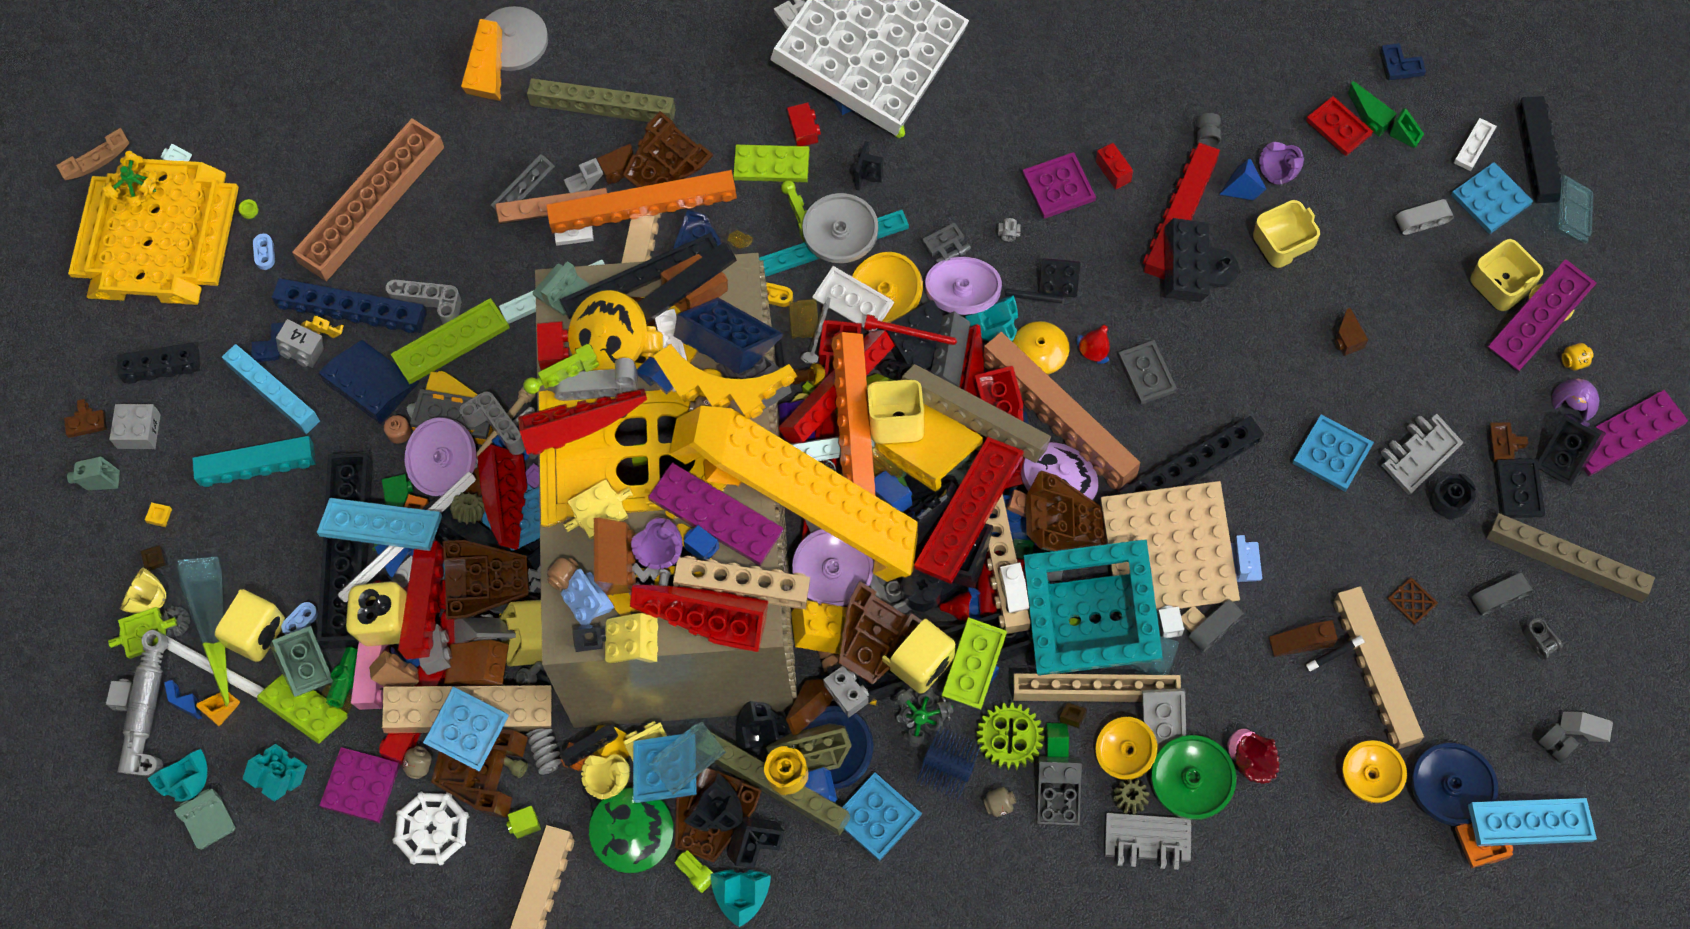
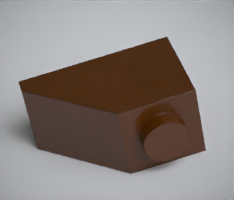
[597,144,634,185]
[1335,308,1368,356]

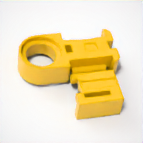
[301,316,344,338]

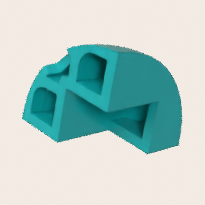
[965,295,1018,342]
[147,749,207,802]
[711,870,771,927]

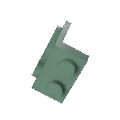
[174,789,235,850]

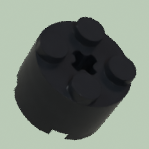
[1430,473,1476,520]
[902,567,943,612]

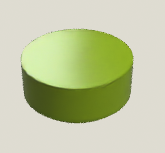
[238,199,259,219]

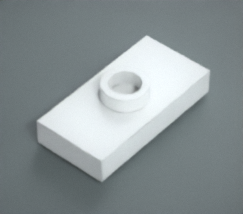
[555,226,594,246]

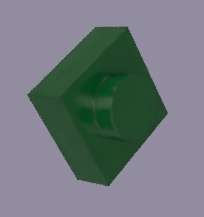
[1013,539,1034,560]

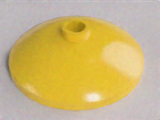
[1012,321,1069,374]
[1096,717,1157,780]
[1342,740,1407,803]

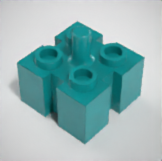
[243,744,307,802]

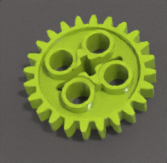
[977,703,1044,770]

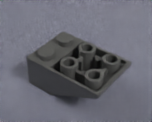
[716,356,792,411]
[1037,756,1082,825]

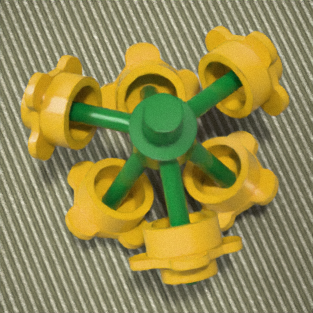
[102,151,157,207]

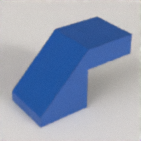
[637,357,674,395]
[164,680,202,719]

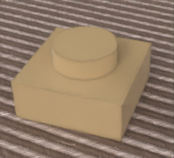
[1181,606,1207,633]

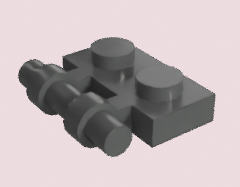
[922,222,971,264]

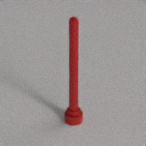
[864,314,957,345]

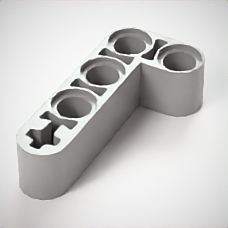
[386,280,462,324]
[555,358,638,401]
[459,392,525,455]

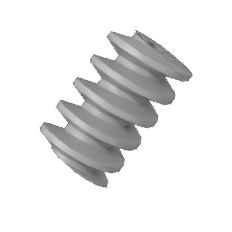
[526,728,562,775]

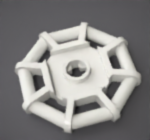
[392,791,469,865]

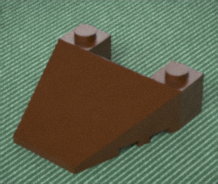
[431,729,528,818]

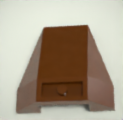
[1026,471,1104,552]
[443,540,528,620]
[675,764,762,863]

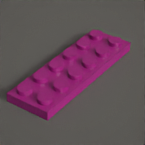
[1488,259,1597,372]
[1584,390,1688,476]
[648,463,784,566]

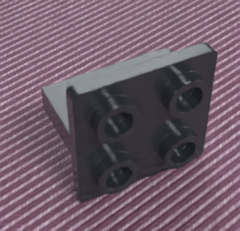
[853,141,883,191]
[1039,258,1081,297]

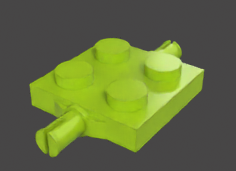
[108,607,177,659]

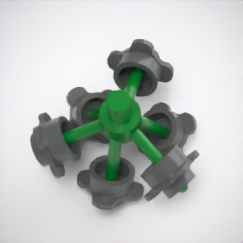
[894,687,953,747]

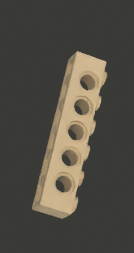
[673,556,810,610]

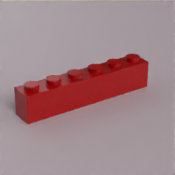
[398,541,444,659]

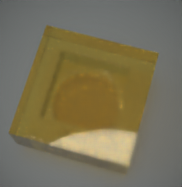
[727,230,753,248]

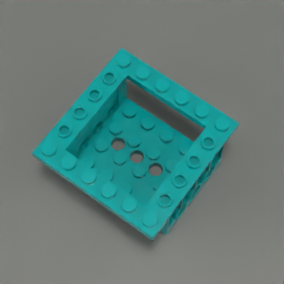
[1024,539,1163,676]

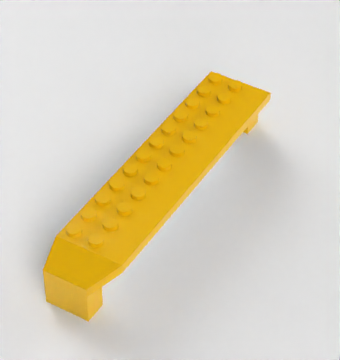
[669,406,918,582]

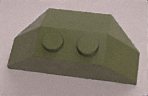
[766,723,852,772]

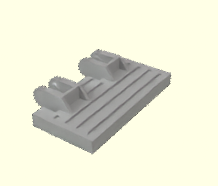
[1381,414,1463,495]
[1105,813,1191,870]

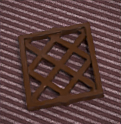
[1387,578,1438,625]

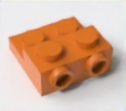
[1455,823,1513,869]

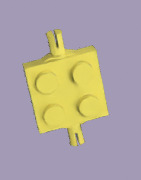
[563,479,633,540]

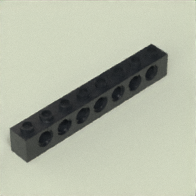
[1118,416,1264,495]

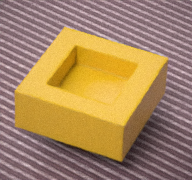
[145,502,172,527]

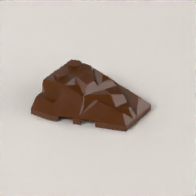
[623,111,713,188]

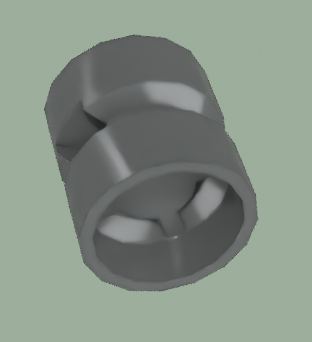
[1196,113,1222,147]
[1539,723,1580,763]

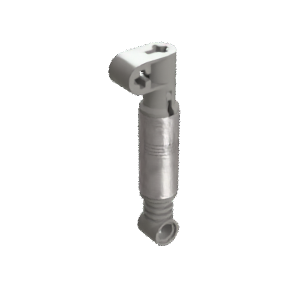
[117,630,168,777]

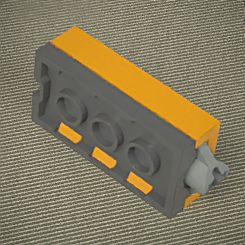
[407,389,493,445]

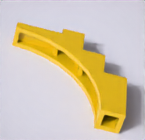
[653,344,797,419]

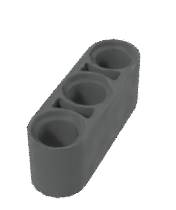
[1471,573,1533,616]
[1189,599,1245,652]

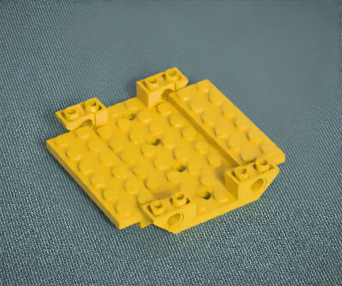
[68,159,239,305]

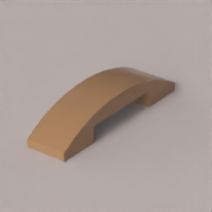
[56,128,129,180]

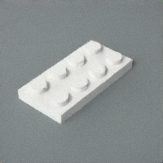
[812,266,894,332]

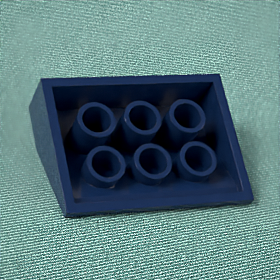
[674,297,783,374]
[319,340,419,424]

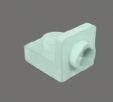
[161,144,192,161]

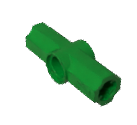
[326,647,358,708]

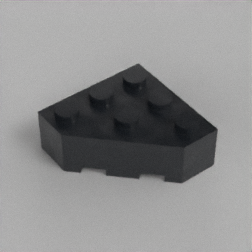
[882,300,943,373]
[902,481,958,547]

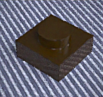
[140,545,166,571]
[1060,702,1087,728]

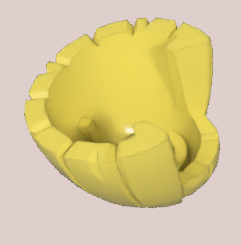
[121,568,166,614]
[581,754,630,799]

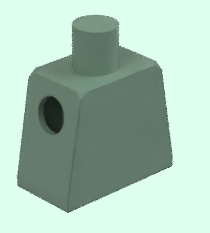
[67,457,120,490]

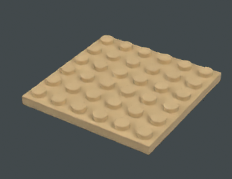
[1100,481,1240,617]

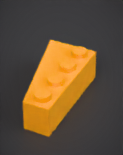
[461,19,502,101]

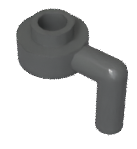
[516,661,545,686]

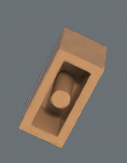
[369,651,419,687]

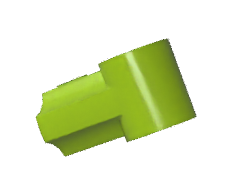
[675,850,713,893]

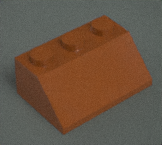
[594,518,636,595]

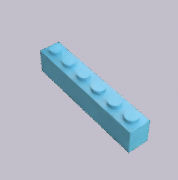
[222,344,320,434]

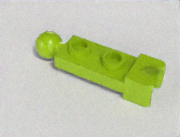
[781,180,807,243]
[523,344,599,394]

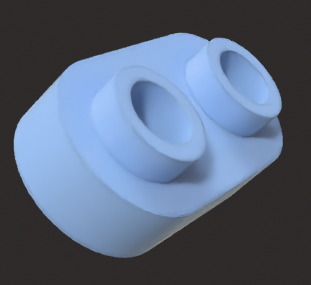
[253,234,275,270]
[281,602,318,635]

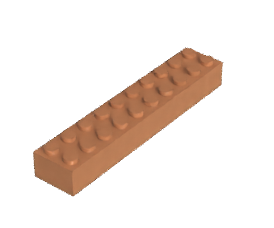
[292,118,444,282]
[984,332,1141,491]

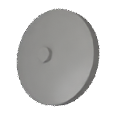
[484,6,548,71]
[803,193,878,263]

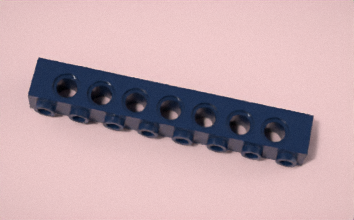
[272,278,427,333]

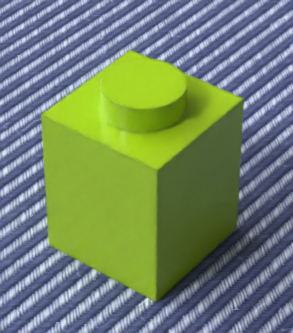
[506,806,541,839]

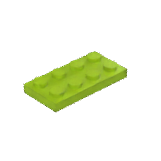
[733,145,810,182]
[941,617,1007,710]
[257,674,347,744]

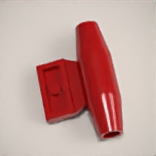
[977,536,1029,617]

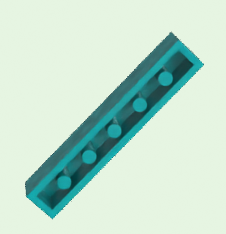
[192,436,316,487]

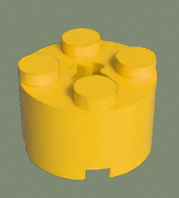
[764,746,809,795]

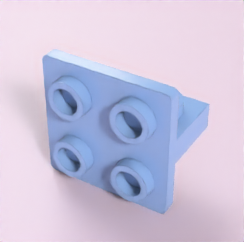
[1231,535,1262,582]
[561,569,614,626]

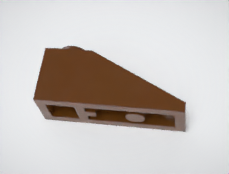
[1269,620,1338,657]
[786,679,833,735]

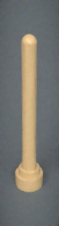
[476,387,536,458]

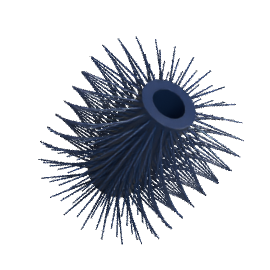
[916,726,982,801]

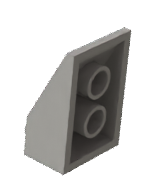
[454,614,516,644]

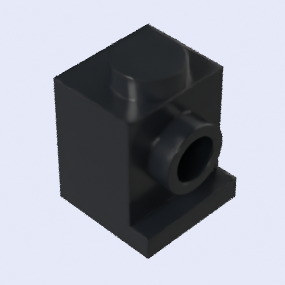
[572,623,606,652]

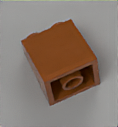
[661,254,728,312]
[444,639,508,686]

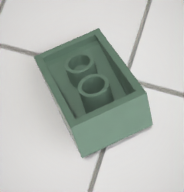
[270,626,333,697]

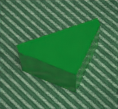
[1389,108,1424,148]
[1046,723,1069,757]

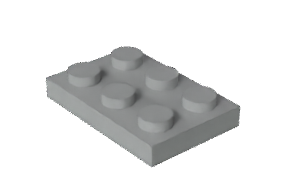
[1142,688,1186,752]

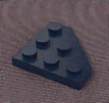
[673,210,721,249]

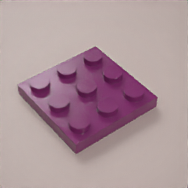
[1022,152,1096,219]
[319,747,400,823]

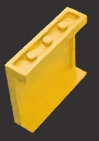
[875,403,983,492]

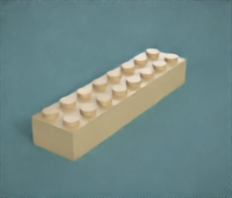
[382,685,551,733]

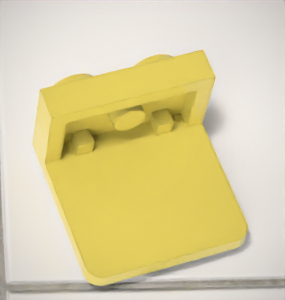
[605,613,658,663]

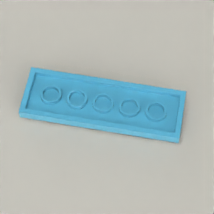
[317,498,442,551]
[1468,798,1597,846]

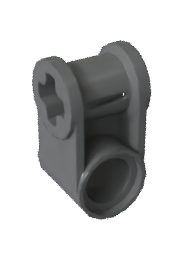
[1523,618,1563,660]

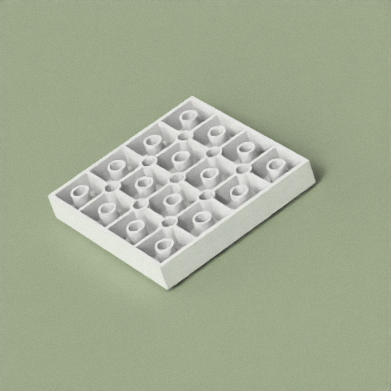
[770,0,969,136]

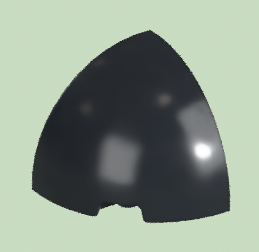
[736,701,792,751]
[684,773,743,832]

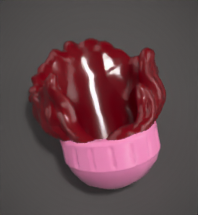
[1227,729,1280,784]

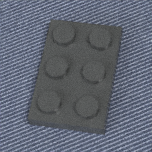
[1118,340,1177,405]

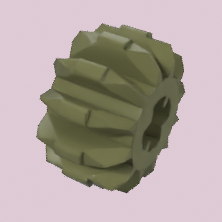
[450,492,485,525]
[1113,779,1150,815]

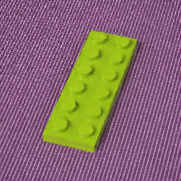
[391,298,510,385]

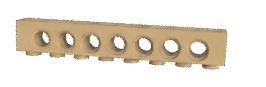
[986,494,1030,634]

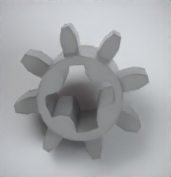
[998,218,1021,242]

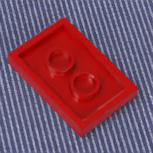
[1306,96,1373,156]

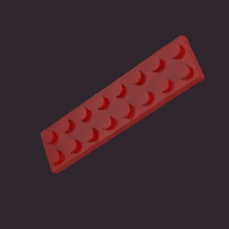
[914,437,1024,584]

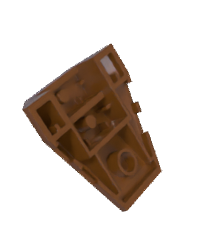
[837,581,923,684]

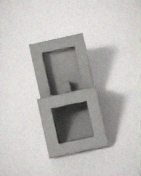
[564,158,603,193]
[1560,712,1613,742]

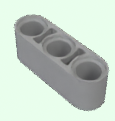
[1395,199,1454,235]

